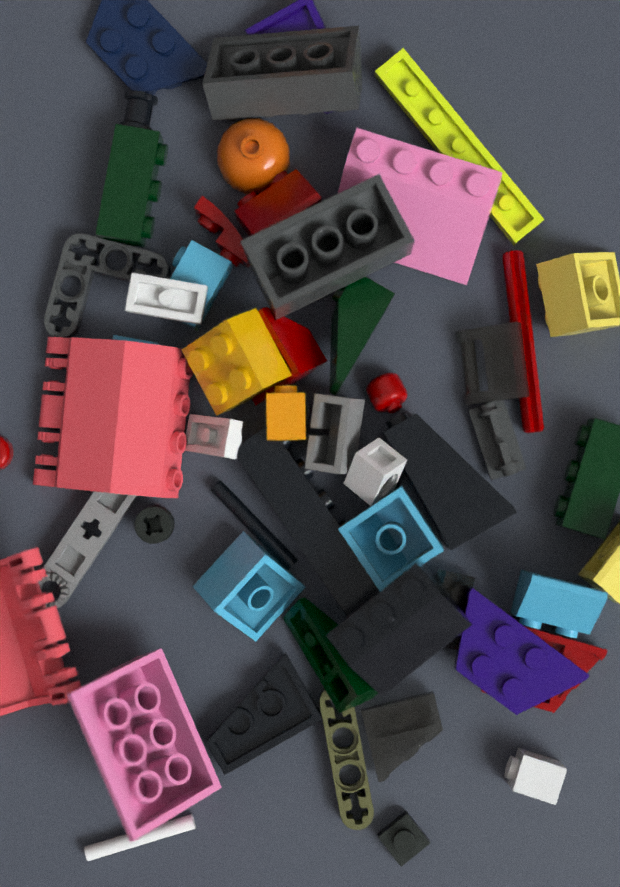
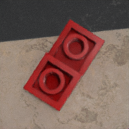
[194,196,250,268]

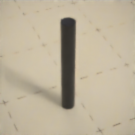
[210,480,298,570]

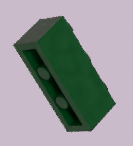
[95,124,168,248]
[553,418,620,539]

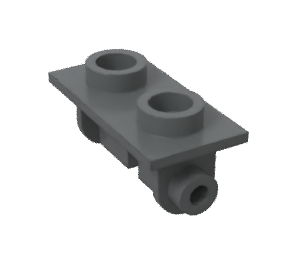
[468,399,526,480]

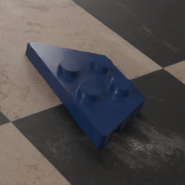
[86,0,207,95]

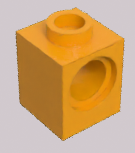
[266,386,306,441]

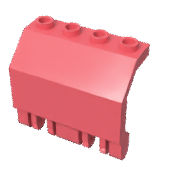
[33,337,193,498]
[0,547,81,716]

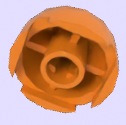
[217,118,290,195]

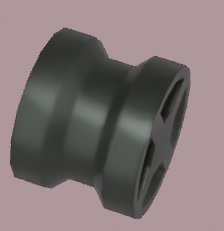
[135,506,175,544]

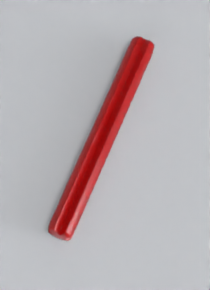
[502,250,544,433]

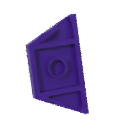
[454,587,590,715]

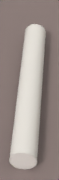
[84,814,196,861]

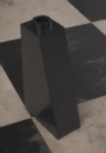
[382,412,517,550]

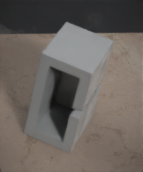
[305,394,365,474]

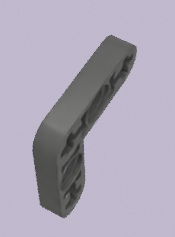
[44,233,170,338]

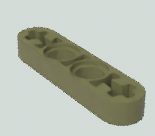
[320,688,374,830]

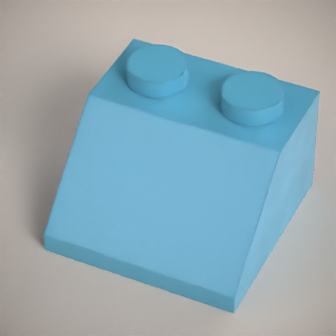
[338,485,444,591]
[192,531,305,641]
[510,570,608,638]

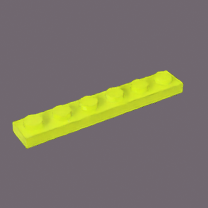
[374,48,545,245]

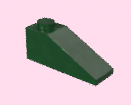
[329,276,395,396]
[283,597,378,713]

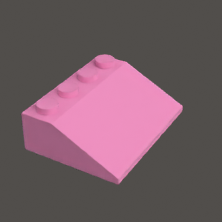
[338,128,503,286]
[67,648,222,842]

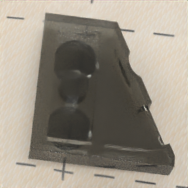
[361,691,443,782]

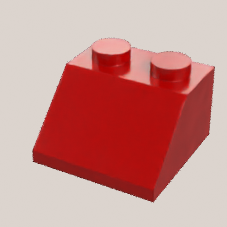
[234,169,322,237]

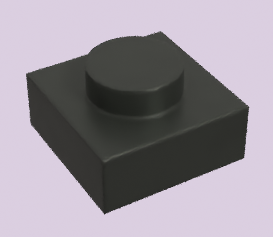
[377,811,430,867]

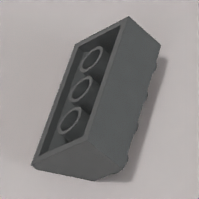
[202,26,362,120]
[240,174,415,320]

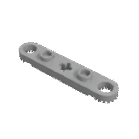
[38,492,137,609]

